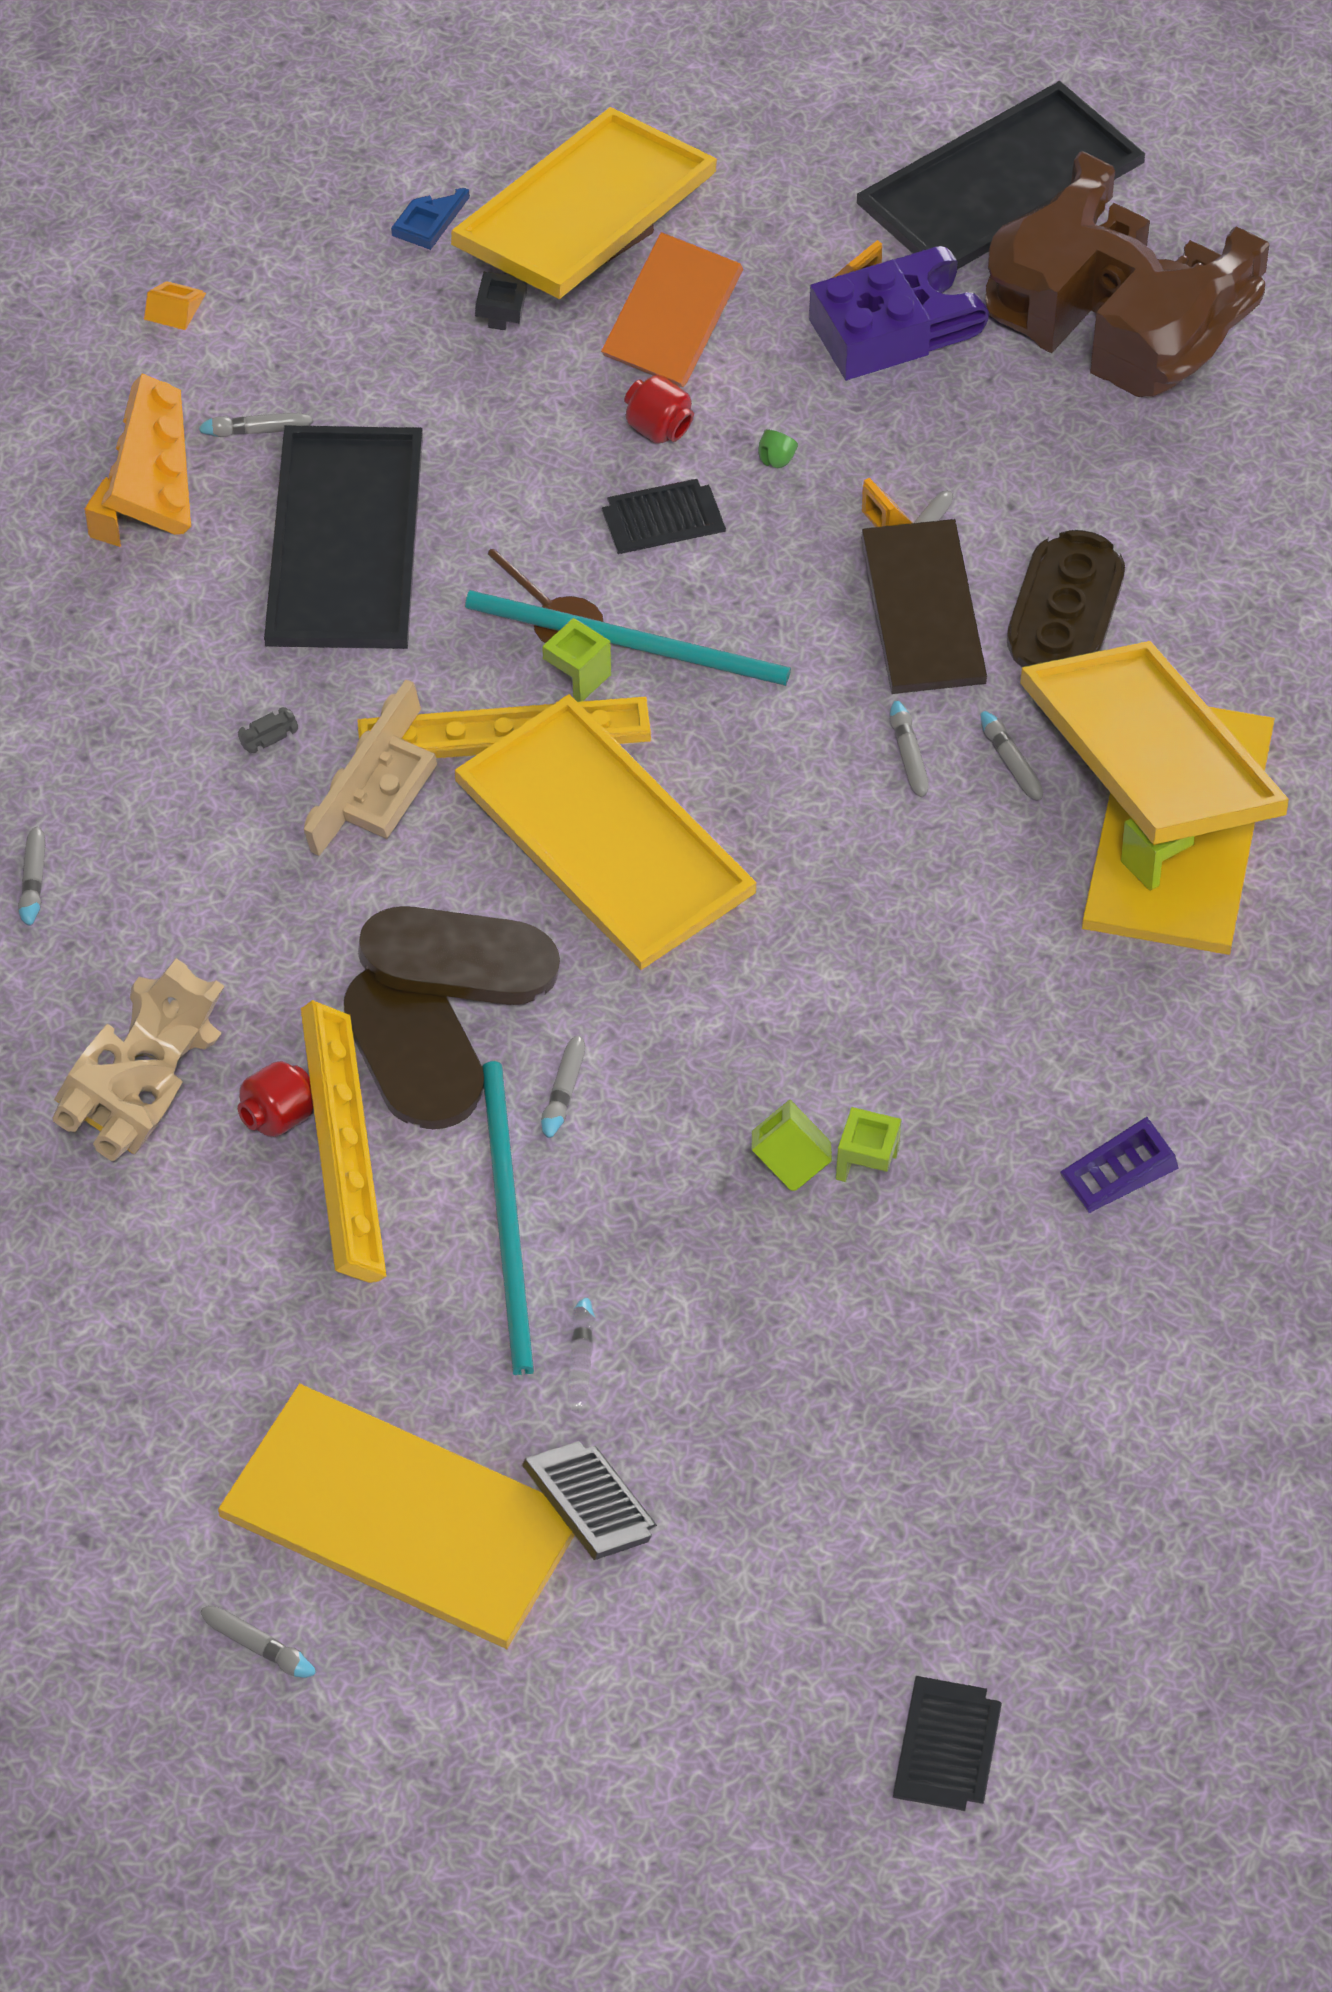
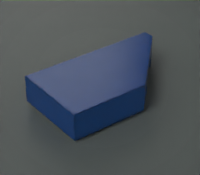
[391,187,470,250]

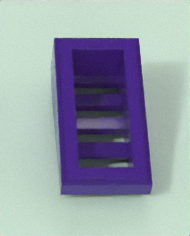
[1060,1117,1179,1213]

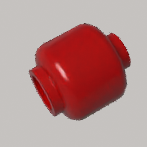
[624,375,694,444]
[237,1061,313,1137]

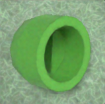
[758,429,798,468]

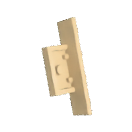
[304,679,437,856]

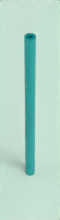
[465,590,791,686]
[482,1061,534,1375]

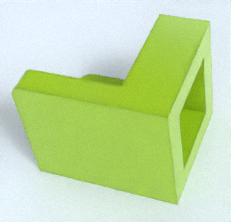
[542,618,611,702]
[1121,818,1195,891]
[752,1099,832,1191]
[836,1107,902,1182]

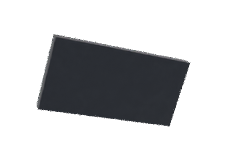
[857,81,1145,270]
[264,425,423,649]

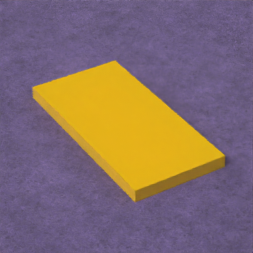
[451,107,717,299]
[1020,641,1289,845]
[455,694,757,970]
[1082,706,1275,955]
[218,1383,575,1649]

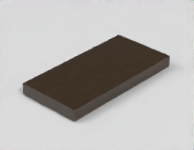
[861,519,987,694]

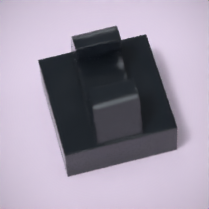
[475,271,528,330]

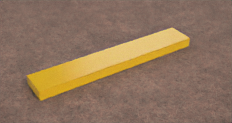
[357,696,651,758]
[300,1000,387,1283]

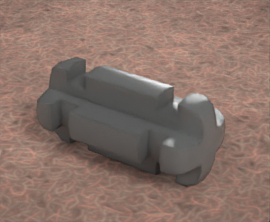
[238,707,298,753]

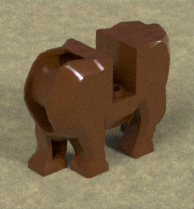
[985,151,1270,397]

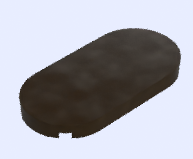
[1007,530,1125,667]
[358,906,560,1005]
[344,968,484,1130]

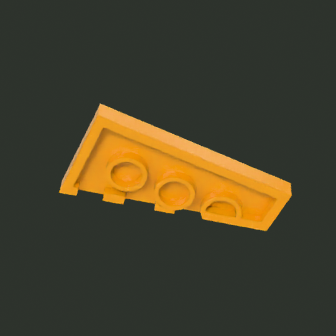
[102,373,191,535]

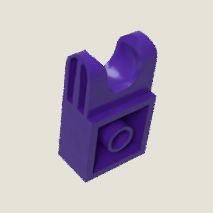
[809,246,989,381]

